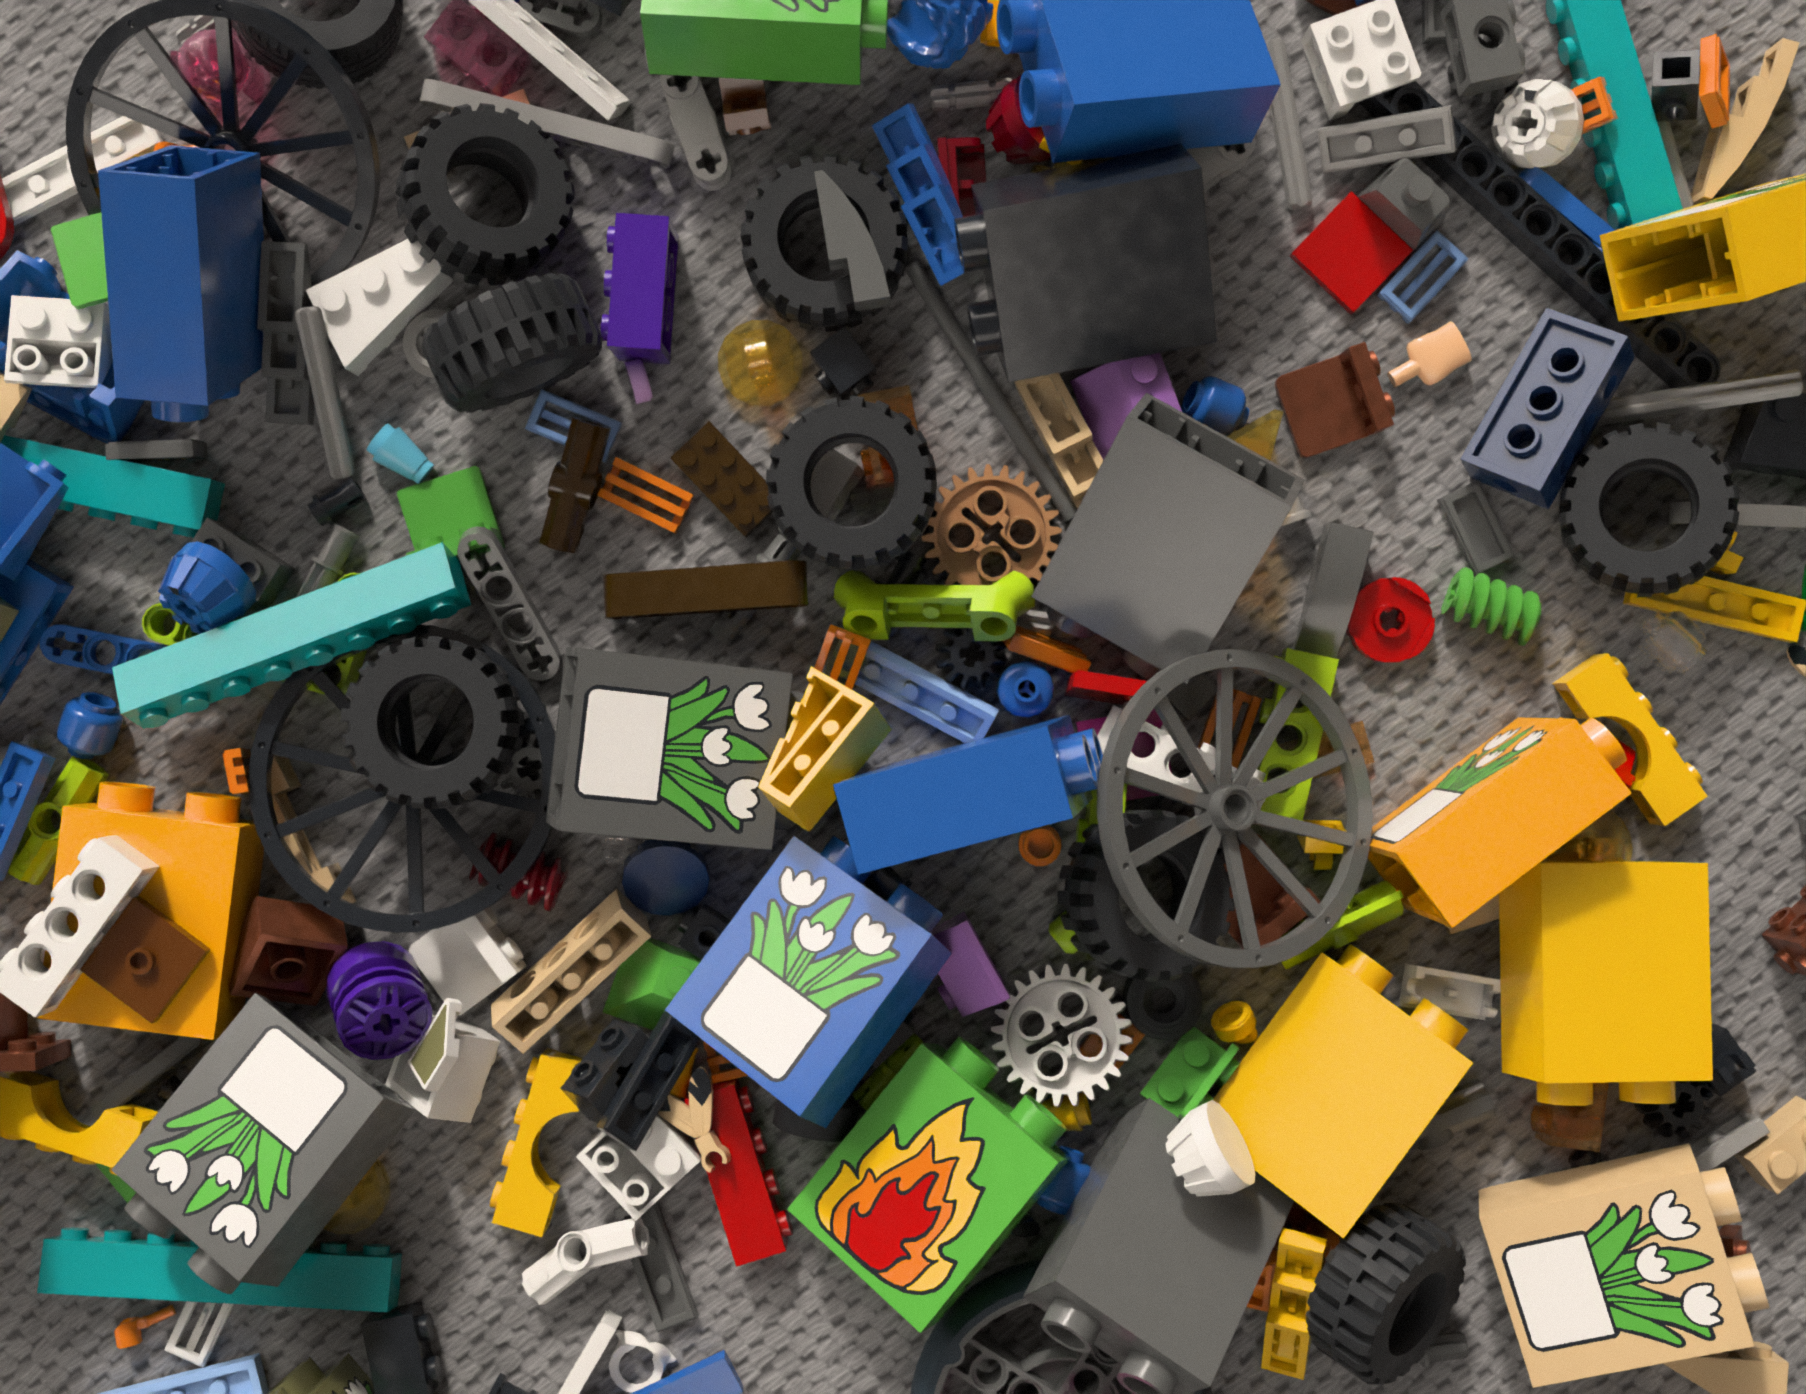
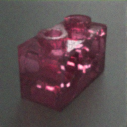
[424,0,532,97]

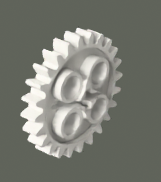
[991,964,1133,1107]

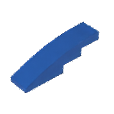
[872,103,965,286]

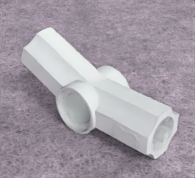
[522,1217,650,1305]

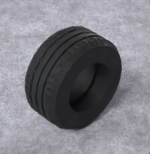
[232,0,403,89]

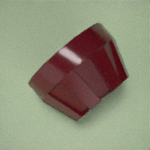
[986,73,1052,164]

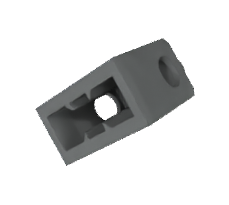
[1357,158,1451,254]

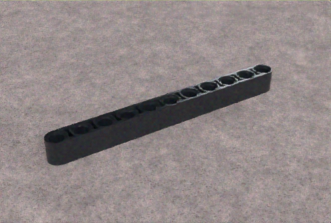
[1358,81,1721,389]

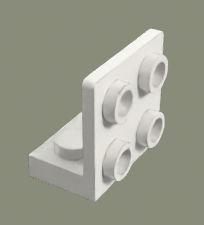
[1301,0,1421,121]

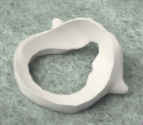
[609,1330,676,1393]

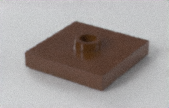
[79,896,211,1023]

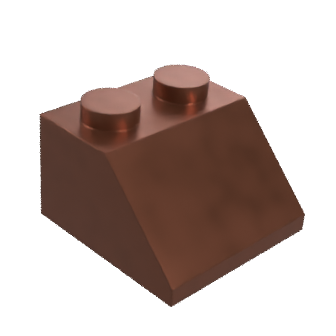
[230,896,348,1006]

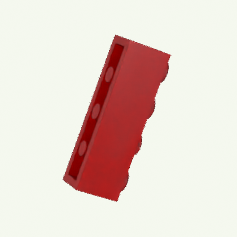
[684,1078,793,1267]

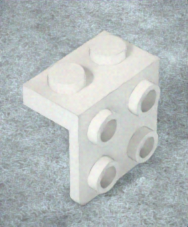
[409,908,527,1015]

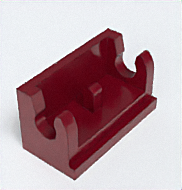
[937,137,986,217]

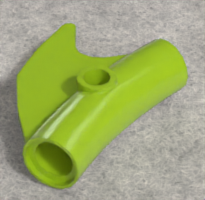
[1280,881,1404,970]

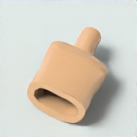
[1387,321,1472,387]

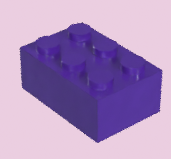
[601,213,679,364]

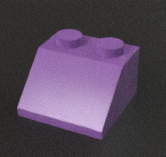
[1070,353,1182,460]
[931,911,1010,1017]

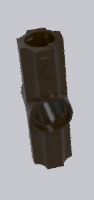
[539,417,611,553]

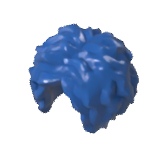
[887,0,994,69]

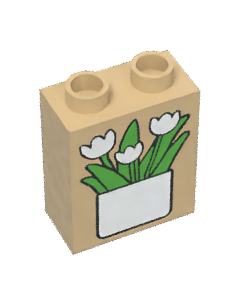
[1478,1143,1770,1388]

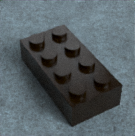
[670,421,773,538]

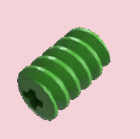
[1441,567,1541,646]

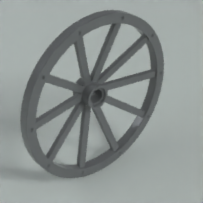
[1097,649,1372,968]

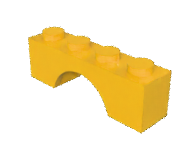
[1552,653,1708,826]
[489,1048,583,1237]
[0,1071,158,1175]

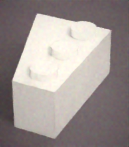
[306,239,453,376]

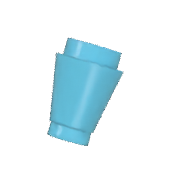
[366,423,434,484]

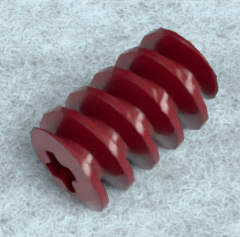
[469,832,568,912]

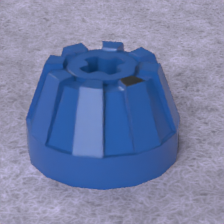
[158,541,256,634]

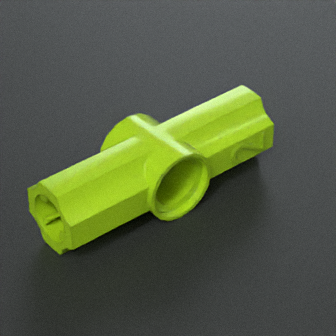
[7,756,109,885]

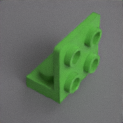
[51,212,108,310]
[397,466,505,562]
[1139,1027,1240,1120]

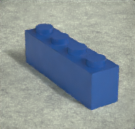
[0,559,74,705]

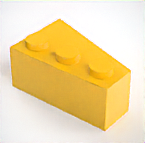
[758,666,892,832]

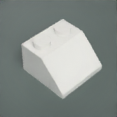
[385,1010,500,1123]

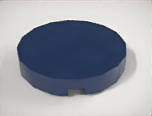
[622,839,709,916]

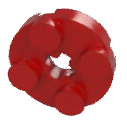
[1346,577,1435,663]

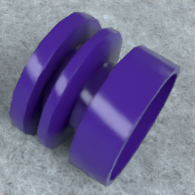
[326,941,432,1060]

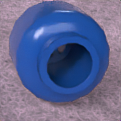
[1181,376,1249,437]
[996,661,1054,718]
[57,692,123,759]
[1037,1146,1090,1215]

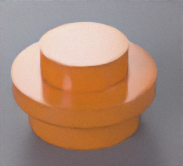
[1018,825,1062,866]

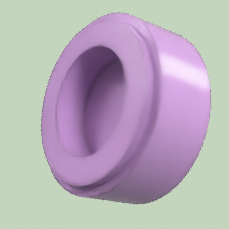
[624,359,653,404]

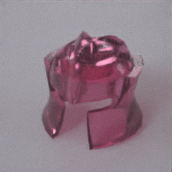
[170,28,270,121]

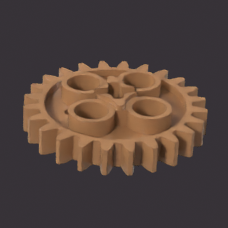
[922,464,1062,585]

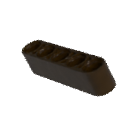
[603,560,809,619]

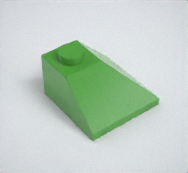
[603,938,701,1030]

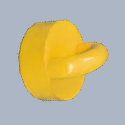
[1211,1001,1258,1044]

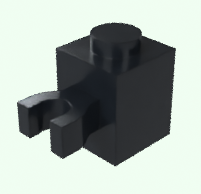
[1703,1023,1757,1096]

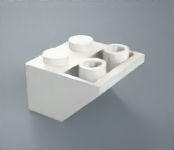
[4,295,113,388]
[576,1114,701,1221]

